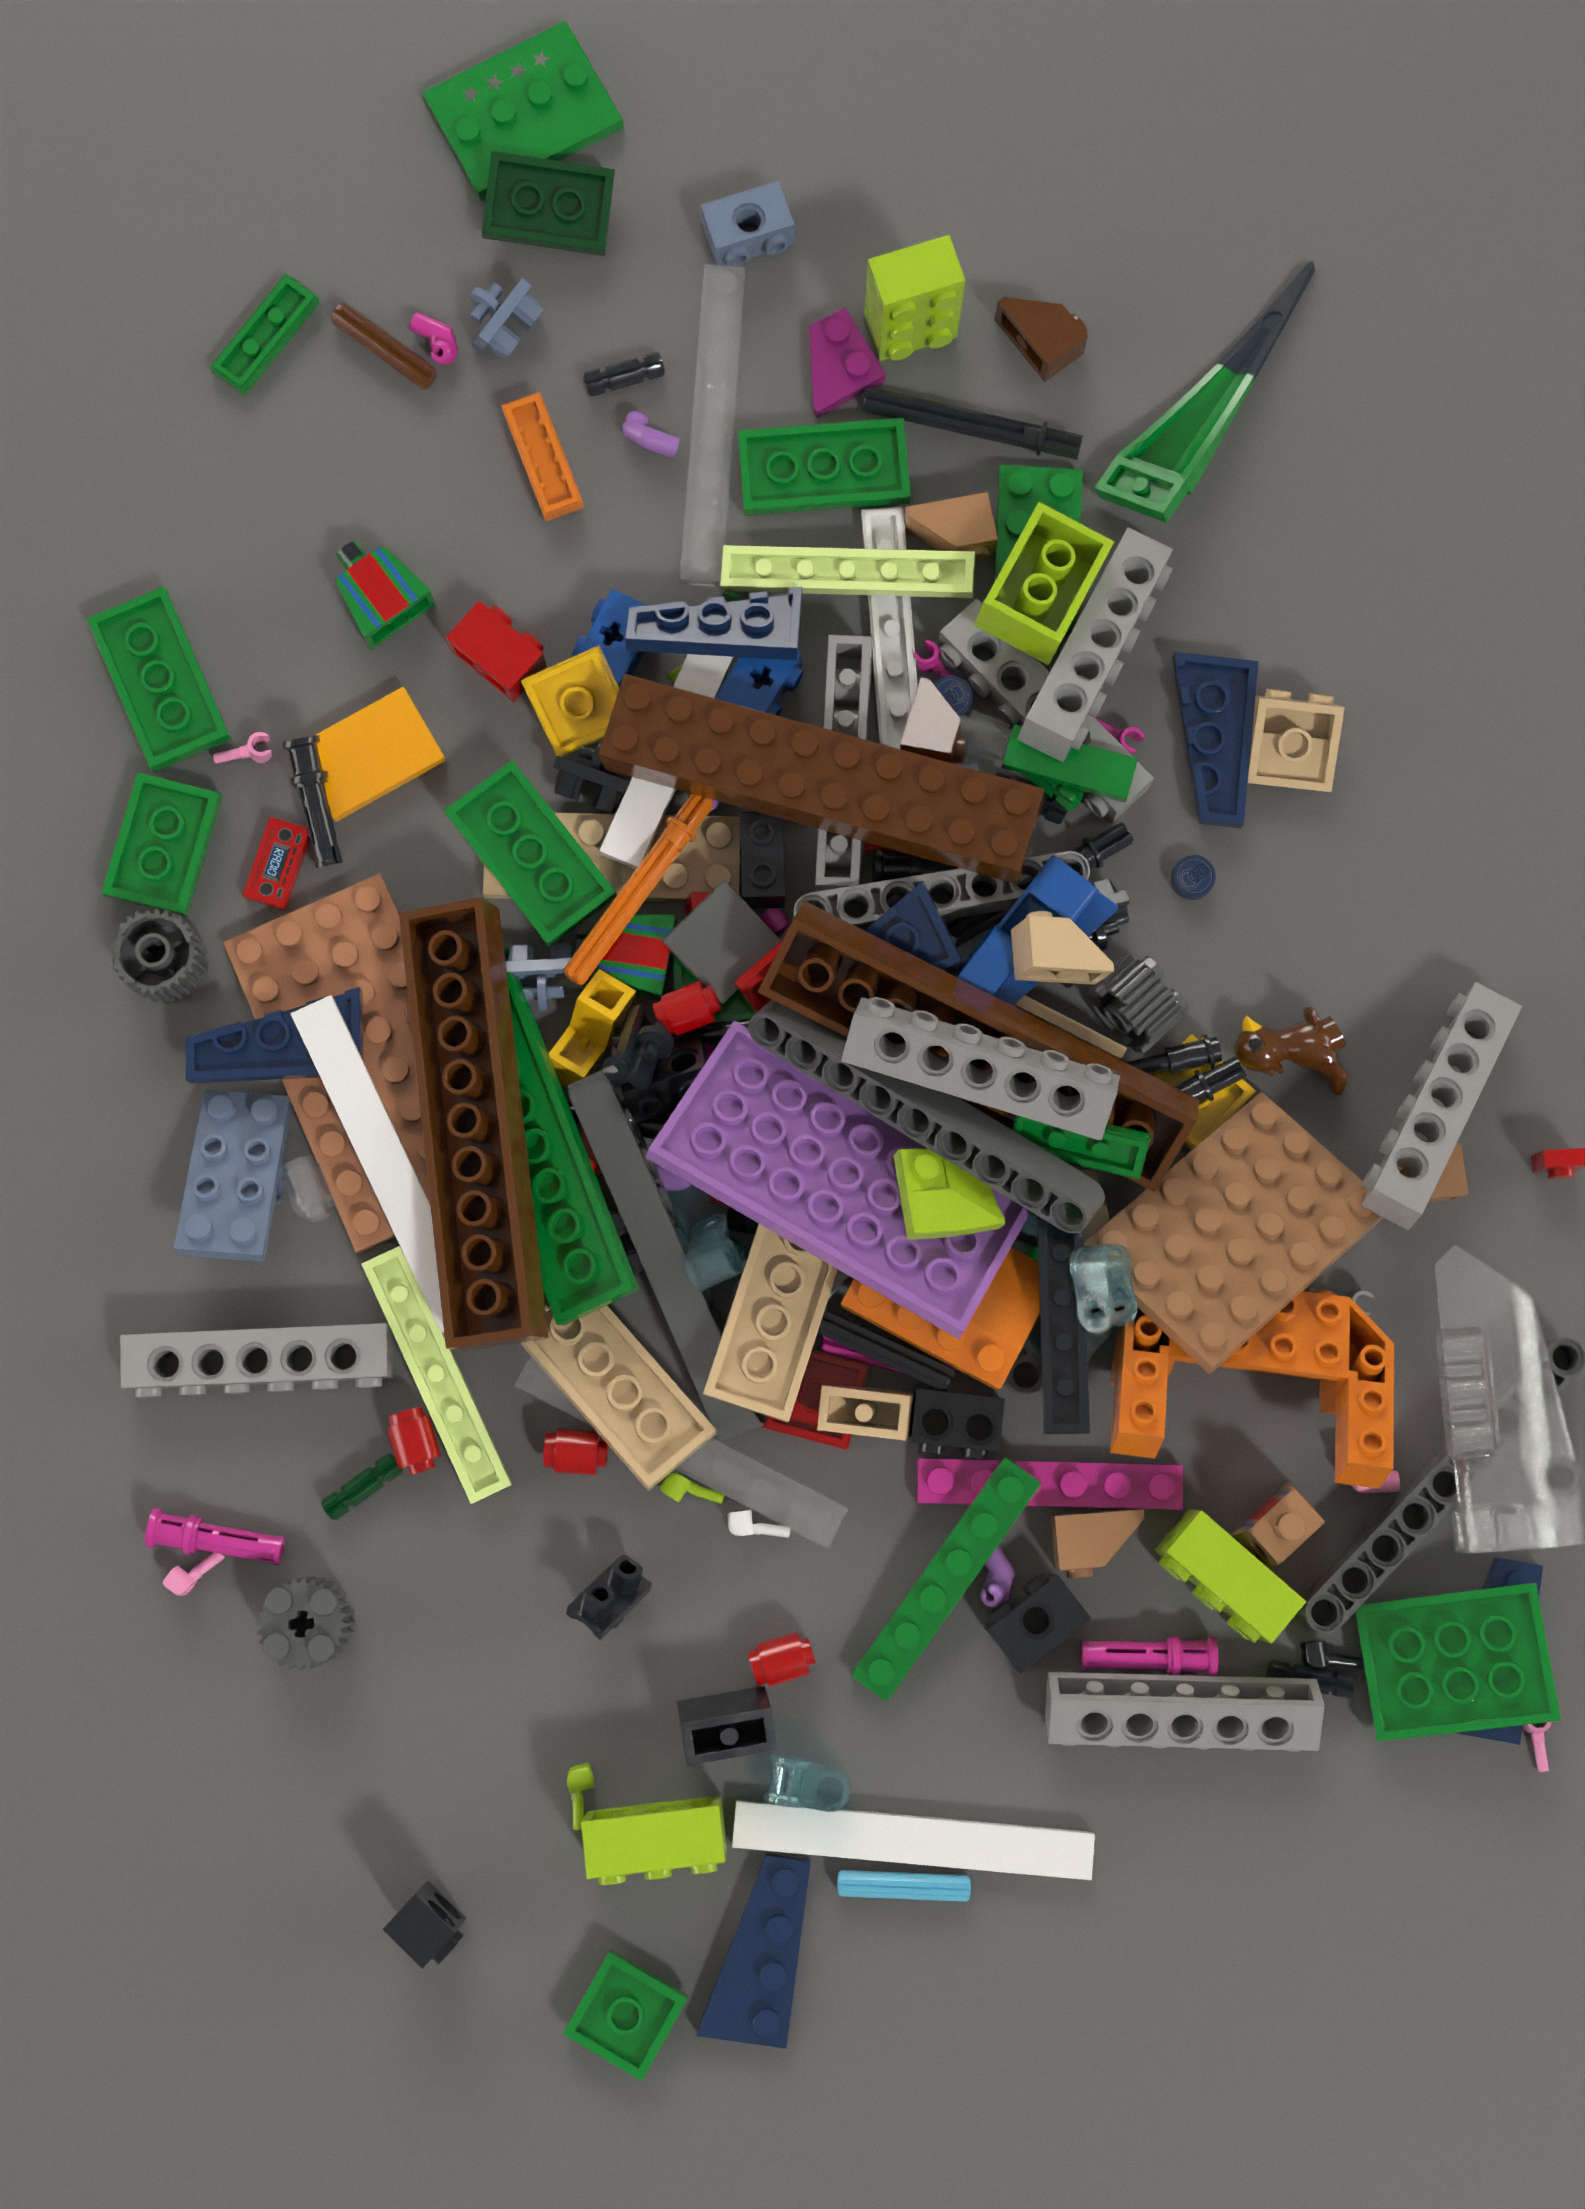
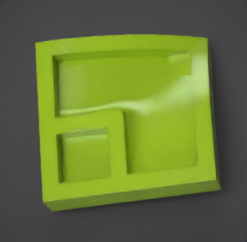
[893,1149,1005,1240]

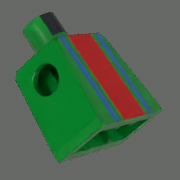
[335,541,436,650]
[574,914,677,1002]

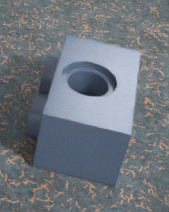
[701,181,795,268]

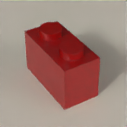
[446,600,547,703]

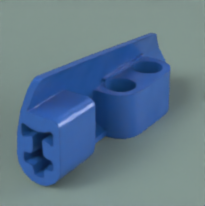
[953,855,1118,1006]

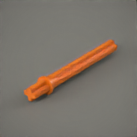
[564,794,713,985]

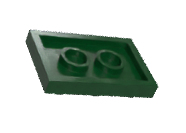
[482,151,615,256]

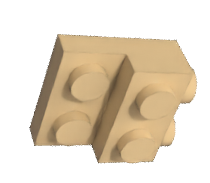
[1248,688,1345,792]

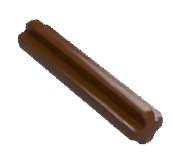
[331,303,437,390]

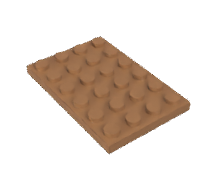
[1083,1091,1384,1375]

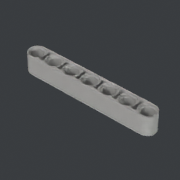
[793,851,1090,931]

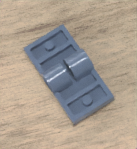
[173,1089,292,1262]

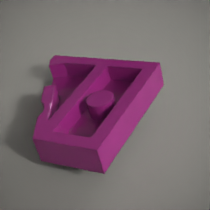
[809,307,886,418]

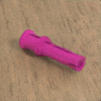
[145,1508,285,1565]
[1081,1635,1218,1676]

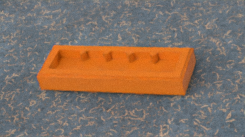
[501,392,584,522]

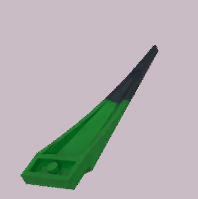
[1095,261,1315,523]

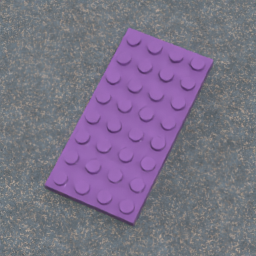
[645,1020,1031,1339]

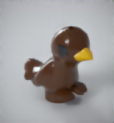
[1234,1006,1349,1095]

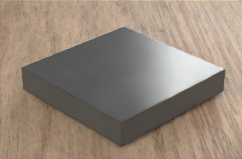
[661,881,781,1004]

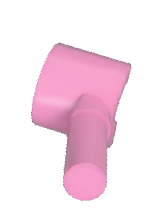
[213,732,272,764]
[163,1552,225,1596]
[1522,1722,1552,1772]

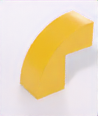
[549,969,636,1088]

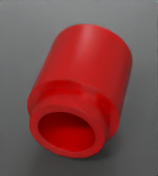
[653,981,721,1036]
[387,1407,441,1475]
[543,1428,608,1476]
[747,1631,816,1688]

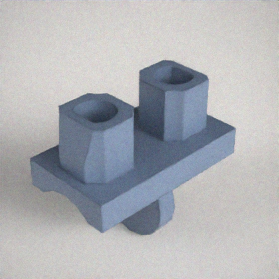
[470,278,544,360]
[505,942,584,1012]

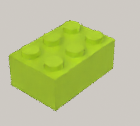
[864,235,966,362]
[973,502,1114,665]
[1154,1510,1307,1644]
[581,1795,727,1885]

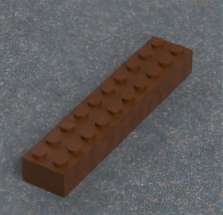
[598,674,1044,884]
[399,897,548,1351]
[758,901,1199,1192]

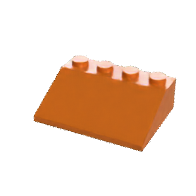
[841,1247,1040,1391]

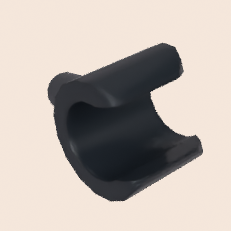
[1300,1640,1364,1669]

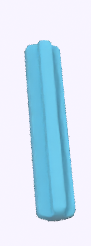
[837,1870,971,1902]

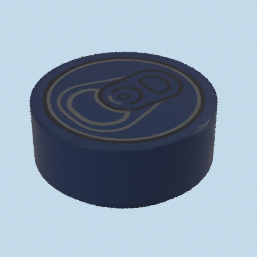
[934,675,973,717]
[1171,855,1216,900]

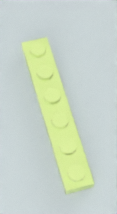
[720,545,976,598]
[362,1246,513,1504]

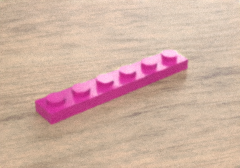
[917,1458,1183,1510]

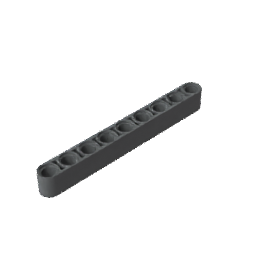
[748,999,1105,1233]
[568,1070,765,1442]
[1297,1337,1585,1634]

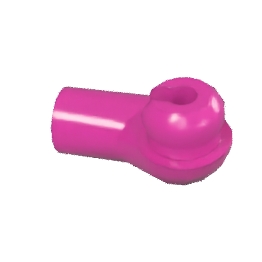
[410,311,458,365]

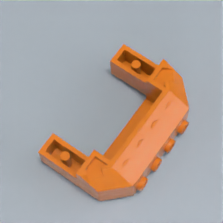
[1110,1290,1394,1489]

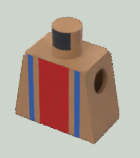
[1230,1481,1325,1568]

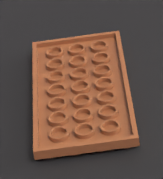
[223,873,430,1254]

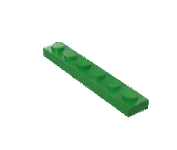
[851,1456,1042,1702]

